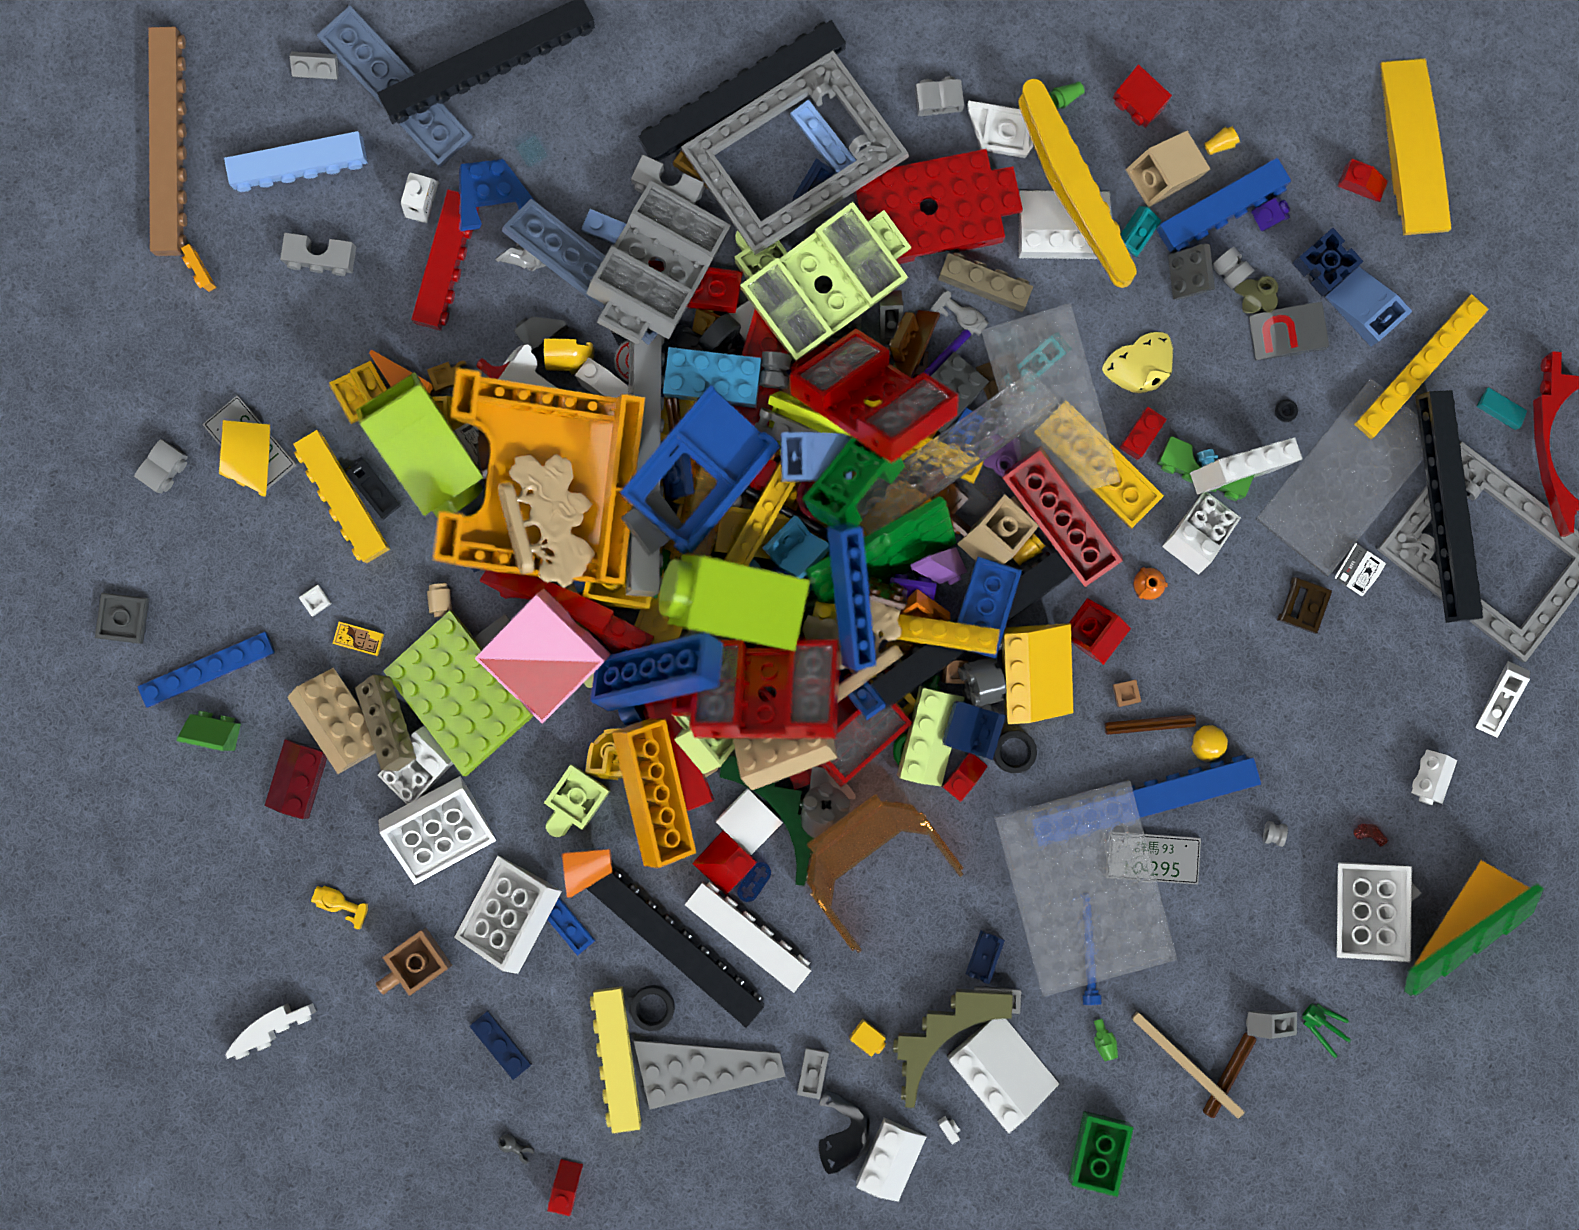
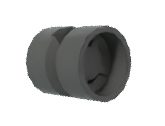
[758,352,792,389]

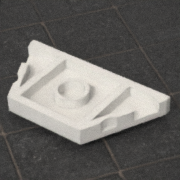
[967,101,1034,158]

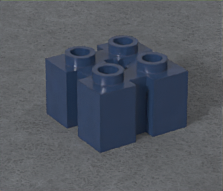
[1292,228,1364,297]

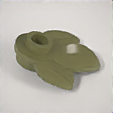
[1234,276,1278,313]

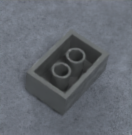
[931,352,989,434]

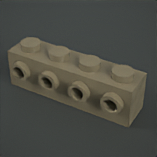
[938,253,1033,312]
[355,675,417,771]

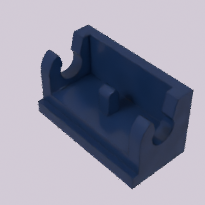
[793,158,836,201]
[965,930,1005,984]

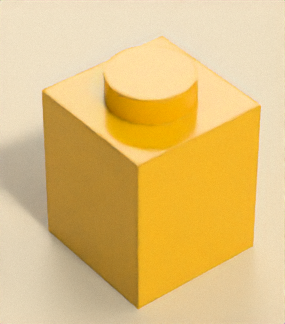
[849,1019,886,1057]

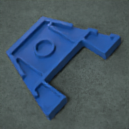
[459,159,535,231]

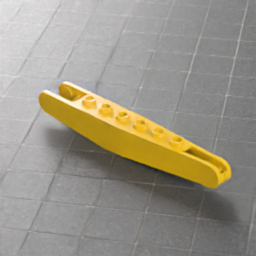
[1018,79,1137,288]

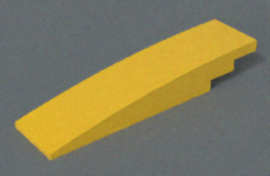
[1380,59,1451,235]

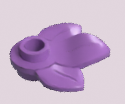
[978,433,1022,477]

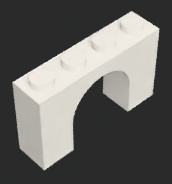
[1190,437,1302,495]

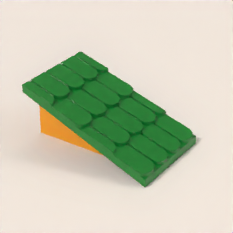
[805,478,957,604]
[1404,860,1544,996]

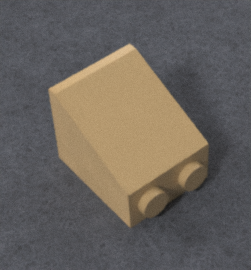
[1126,131,1210,207]
[957,495,1039,565]

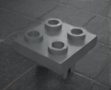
[1168,244,1215,300]

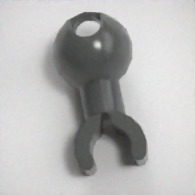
[498,1134,534,1164]

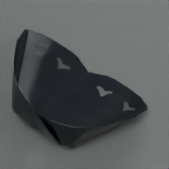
[819,1091,870,1174]

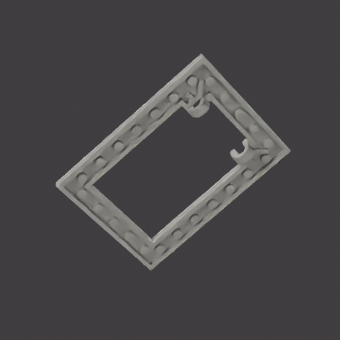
[681,51,909,255]
[1377,442,1579,662]

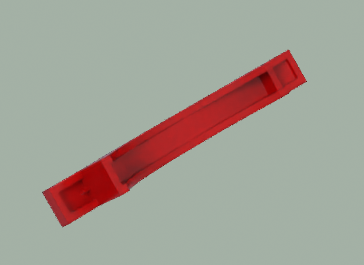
[1533,351,1579,537]
[480,570,654,654]

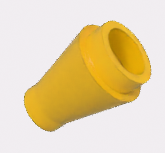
[1204,126,1240,156]
[1012,533,1046,566]

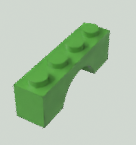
[1157,436,1255,501]

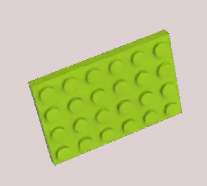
[383,610,534,776]

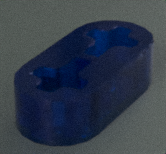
[737,862,771,902]

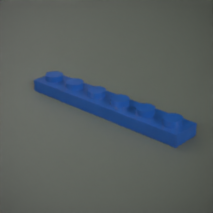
[137,632,275,708]

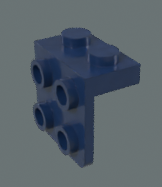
[942,701,1006,760]

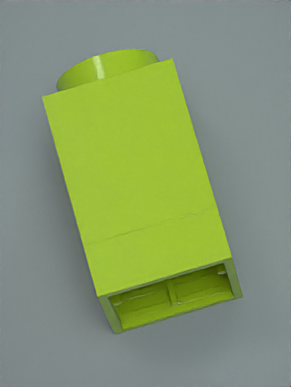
[356,372,483,518]
[659,555,810,651]

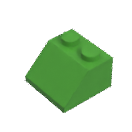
[177,711,241,751]

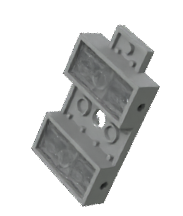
[586,180,731,345]

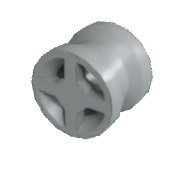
[1263,821,1288,847]

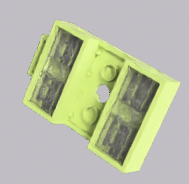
[740,202,911,362]

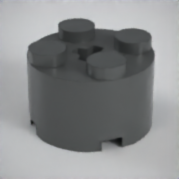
[958,657,1006,708]
[801,783,850,839]

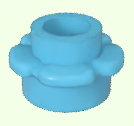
[1196,449,1218,467]

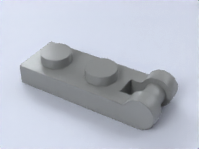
[754,408,820,441]

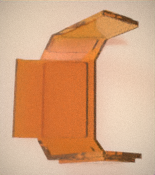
[807,793,964,953]

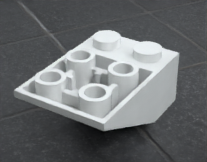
[1162,492,1241,575]
[378,726,453,804]

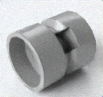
[1212,246,1255,290]

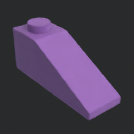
[911,547,967,585]

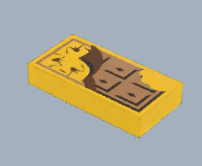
[332,622,384,656]

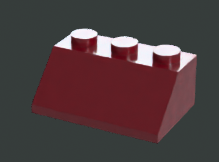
[264,739,327,819]

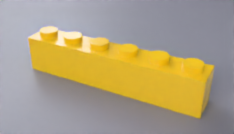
[293,430,390,563]

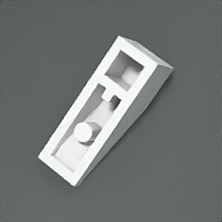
[575,358,628,398]
[1476,661,1530,737]

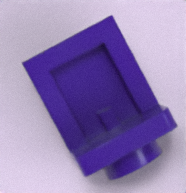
[1251,198,1291,232]

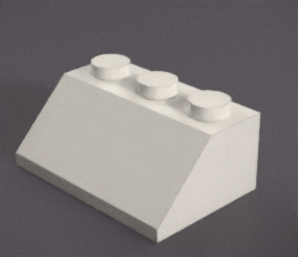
[856,1118,926,1201]

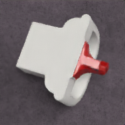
[476,345,558,389]

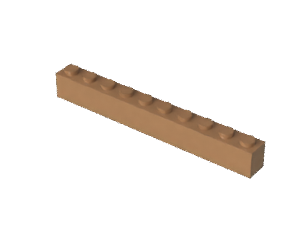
[148,27,187,256]

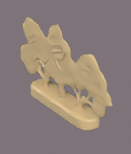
[498,454,595,588]
[802,600,903,702]

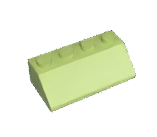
[897,686,965,786]

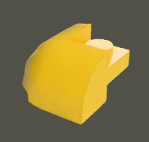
[544,339,595,375]
[585,729,623,780]

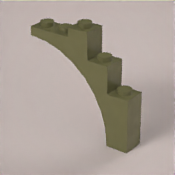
[893,989,1013,1108]

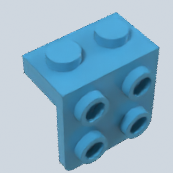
[763,515,830,579]

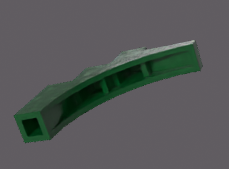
[720,755,822,886]

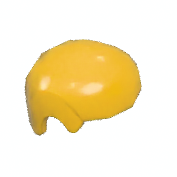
[1191,725,1228,762]

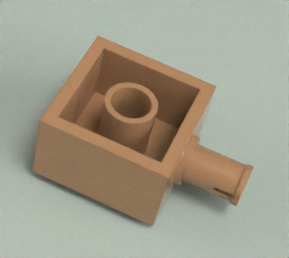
[376,928,453,996]

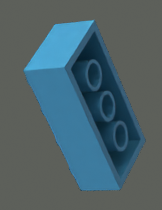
[663,347,761,408]

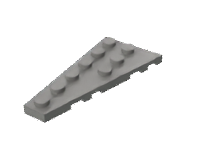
[634,1040,785,1109]

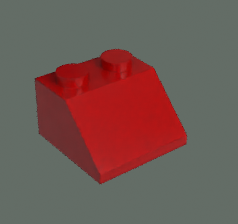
[1113,64,1172,128]
[1069,598,1131,665]

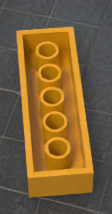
[612,718,696,868]

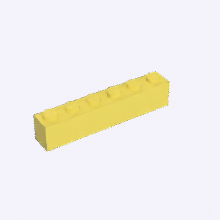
[590,986,641,1133]

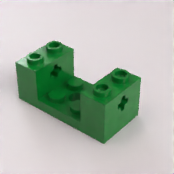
[803,437,905,527]

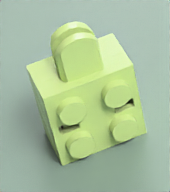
[735,230,788,280]
[672,715,735,774]
[544,764,611,837]

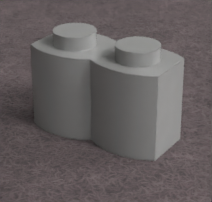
[915,77,964,116]
[134,439,188,494]

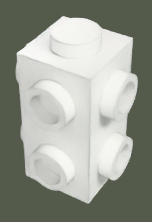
[1412,749,1457,805]

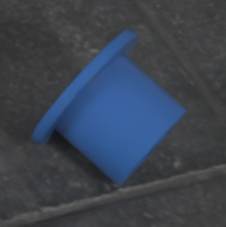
[618,704,646,726]

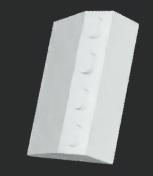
[1019,191,1112,259]
[379,776,496,885]
[454,856,562,974]
[1337,862,1411,962]
[947,1019,1059,1133]

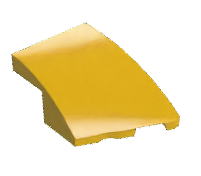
[219,420,270,496]

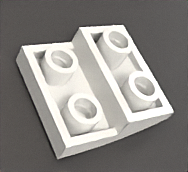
[715,788,783,855]

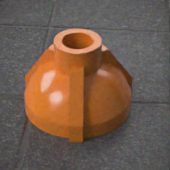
[1133,567,1168,600]

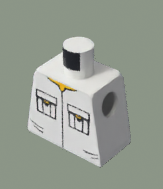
[401,173,439,223]

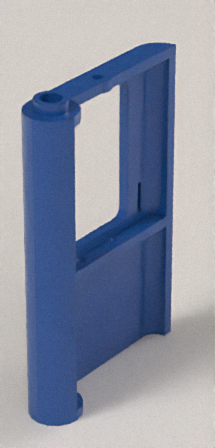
[620,385,780,555]

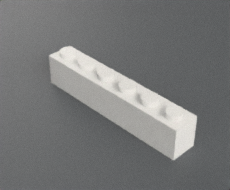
[685,882,811,993]

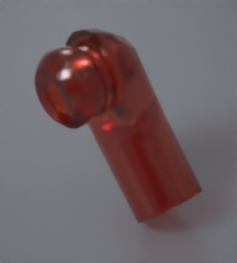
[1353,823,1389,847]

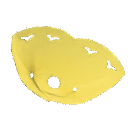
[1102,332,1173,393]

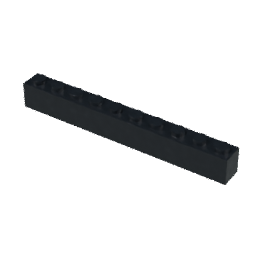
[377,0,595,124]
[638,20,846,162]
[1415,390,1483,623]
[871,551,1074,710]
[586,868,765,1028]

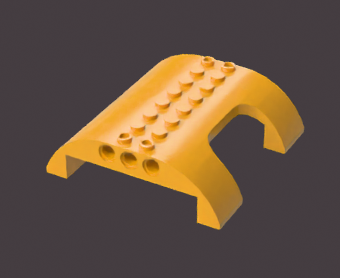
[433,368,645,584]

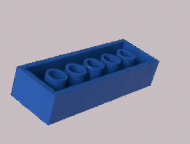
[590,632,723,711]

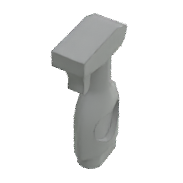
[930,291,989,336]

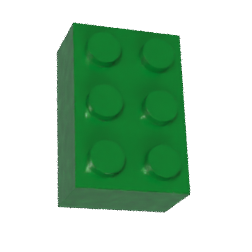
[1068,1111,1134,1197]

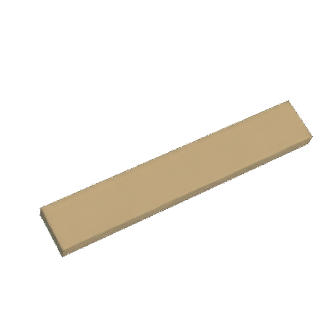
[1132,1012,1245,1118]

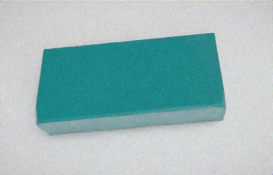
[1120,206,1162,257]
[1476,387,1527,430]

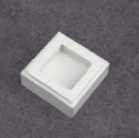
[299,585,332,617]

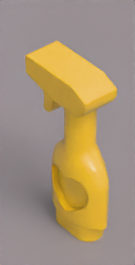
[311,885,368,929]

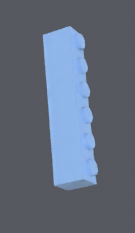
[224,131,367,192]

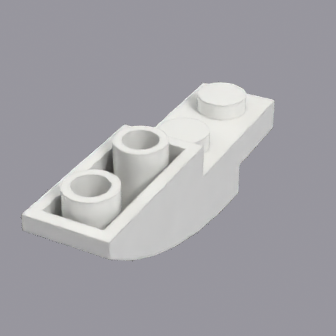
[226,1003,316,1060]

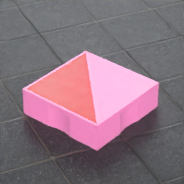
[475,589,611,723]

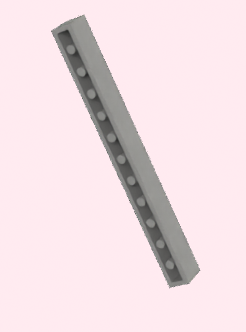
[626,334,665,597]

